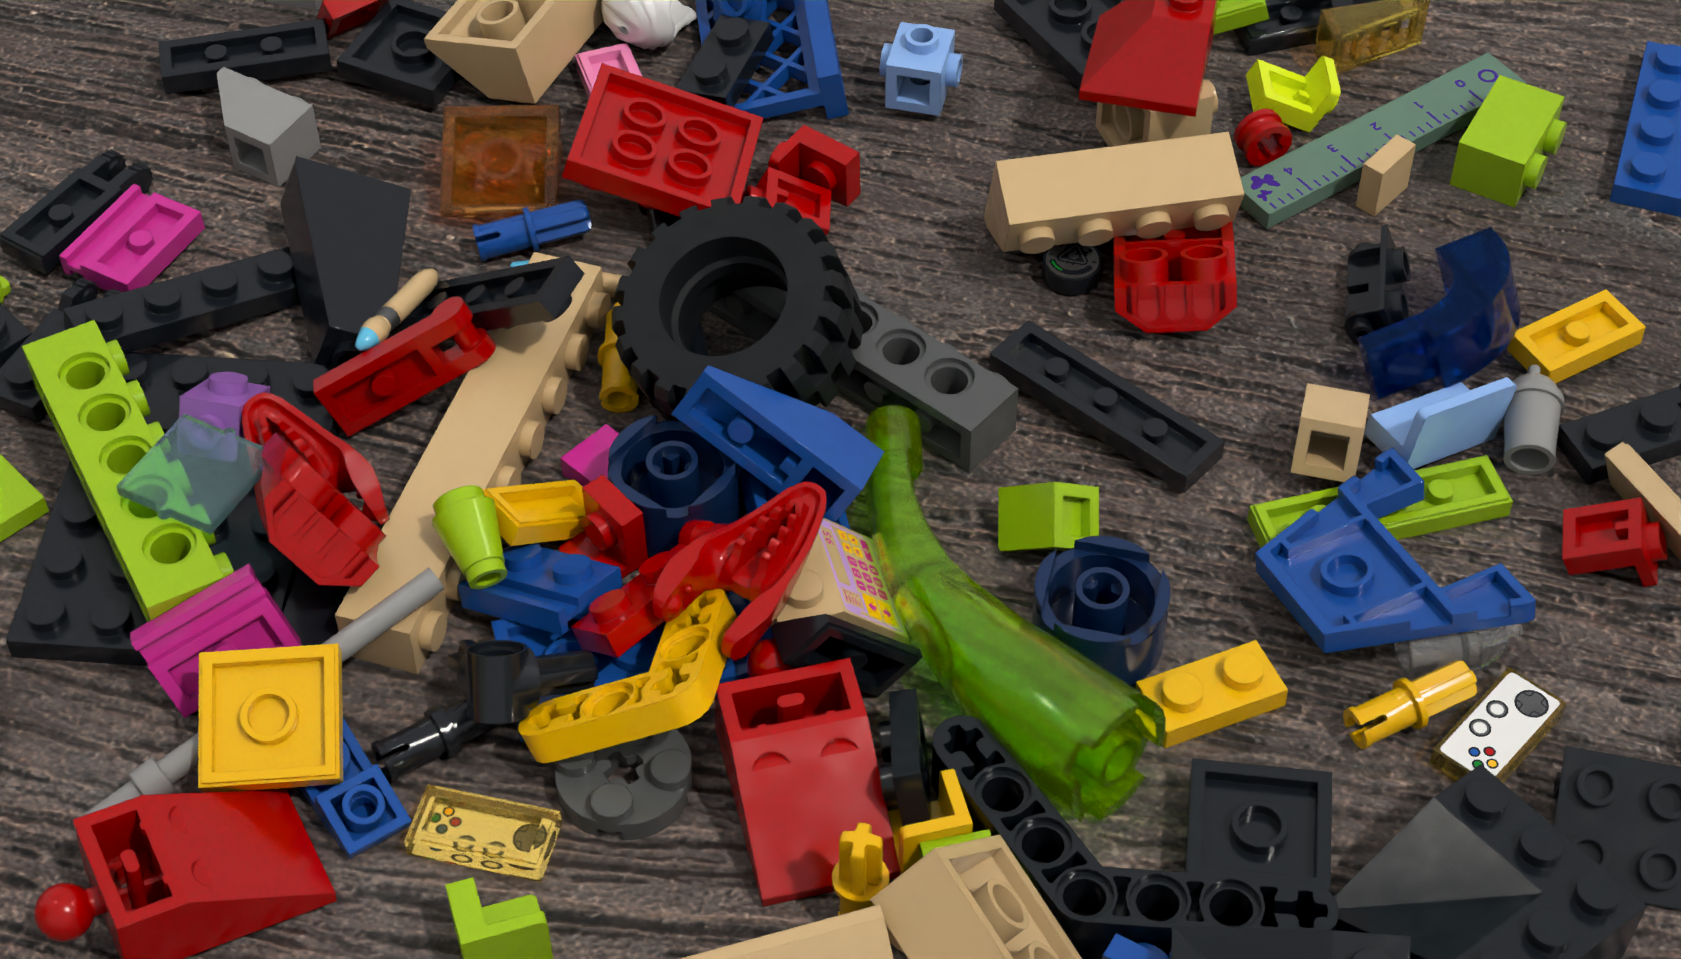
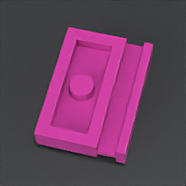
[59,184,205,292]
[130,564,302,718]

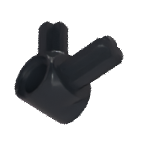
[447,639,598,724]

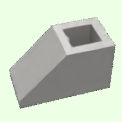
[216,67,321,187]

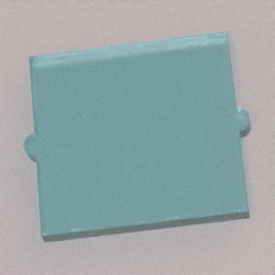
[117,414,263,534]

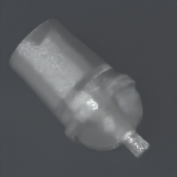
[1393,624,1523,676]

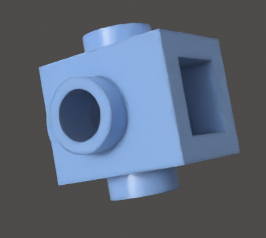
[879,22,963,116]

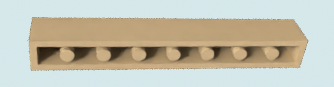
[335,252,611,675]

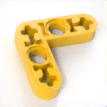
[518,589,737,763]

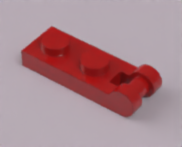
[313,296,496,437]
[571,519,728,658]

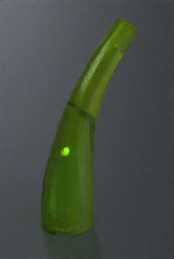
[865,405,1166,822]

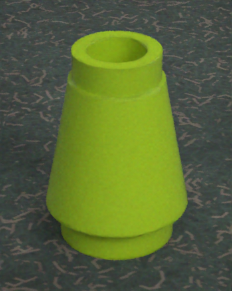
[432,485,508,589]

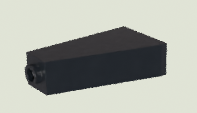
[280,156,411,368]

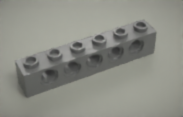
[708,286,1018,473]

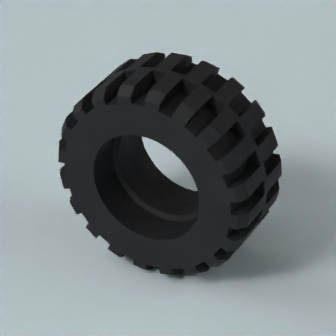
[612,196,863,421]

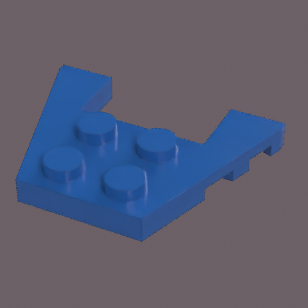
[1255,448,1536,653]

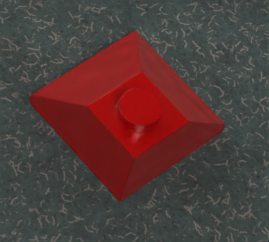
[1079,0,1218,117]

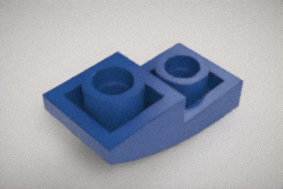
[300,718,412,859]

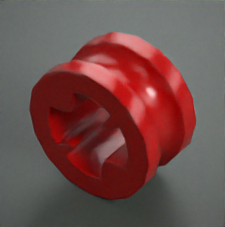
[1234,109,1293,166]

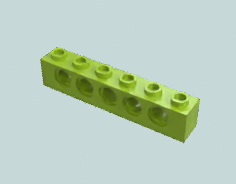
[22,320,234,622]

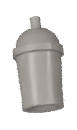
[1503,365,1565,475]

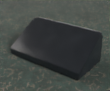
[771,614,923,697]

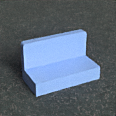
[1364,377,1517,469]

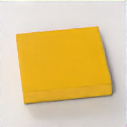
[198,643,344,793]

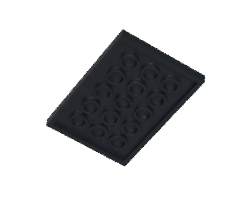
[6,352,340,666]

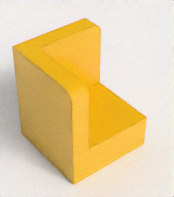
[888,768,973,875]

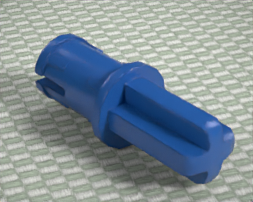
[472,199,591,262]

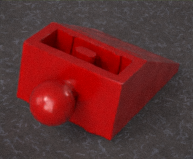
[715,638,900,907]
[34,789,337,959]

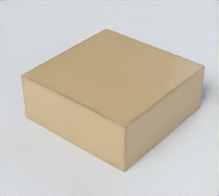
[1355,134,1416,217]

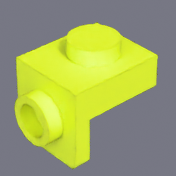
[1246,56,1341,133]

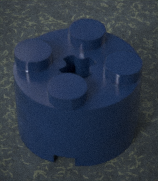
[608,415,740,557]
[1031,536,1171,694]

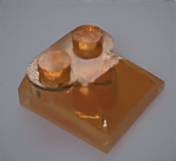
[440,105,563,218]

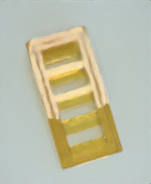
[1314,0,1430,74]

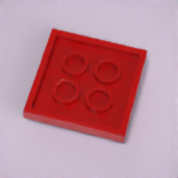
[562,63,764,217]

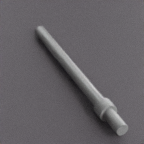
[86,567,444,815]

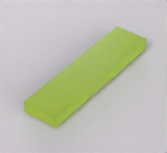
[1247,455,1513,548]

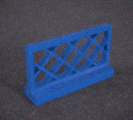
[695,0,849,119]

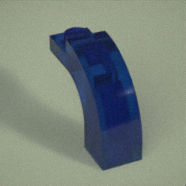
[1357,227,1521,399]

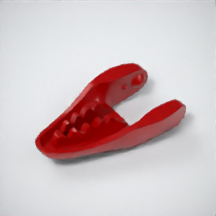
[242,392,390,532]
[653,481,827,661]

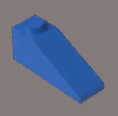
[671,365,884,522]

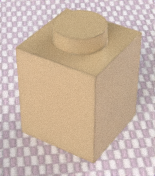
[1290,383,1370,482]

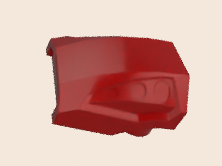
[1114,222,1237,333]
[261,433,387,587]

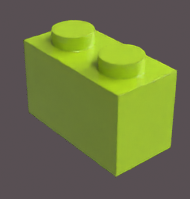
[1449,75,1567,208]

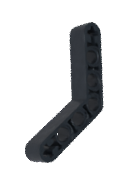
[931,715,1339,959]

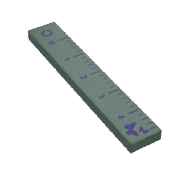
[1240,52,1527,229]

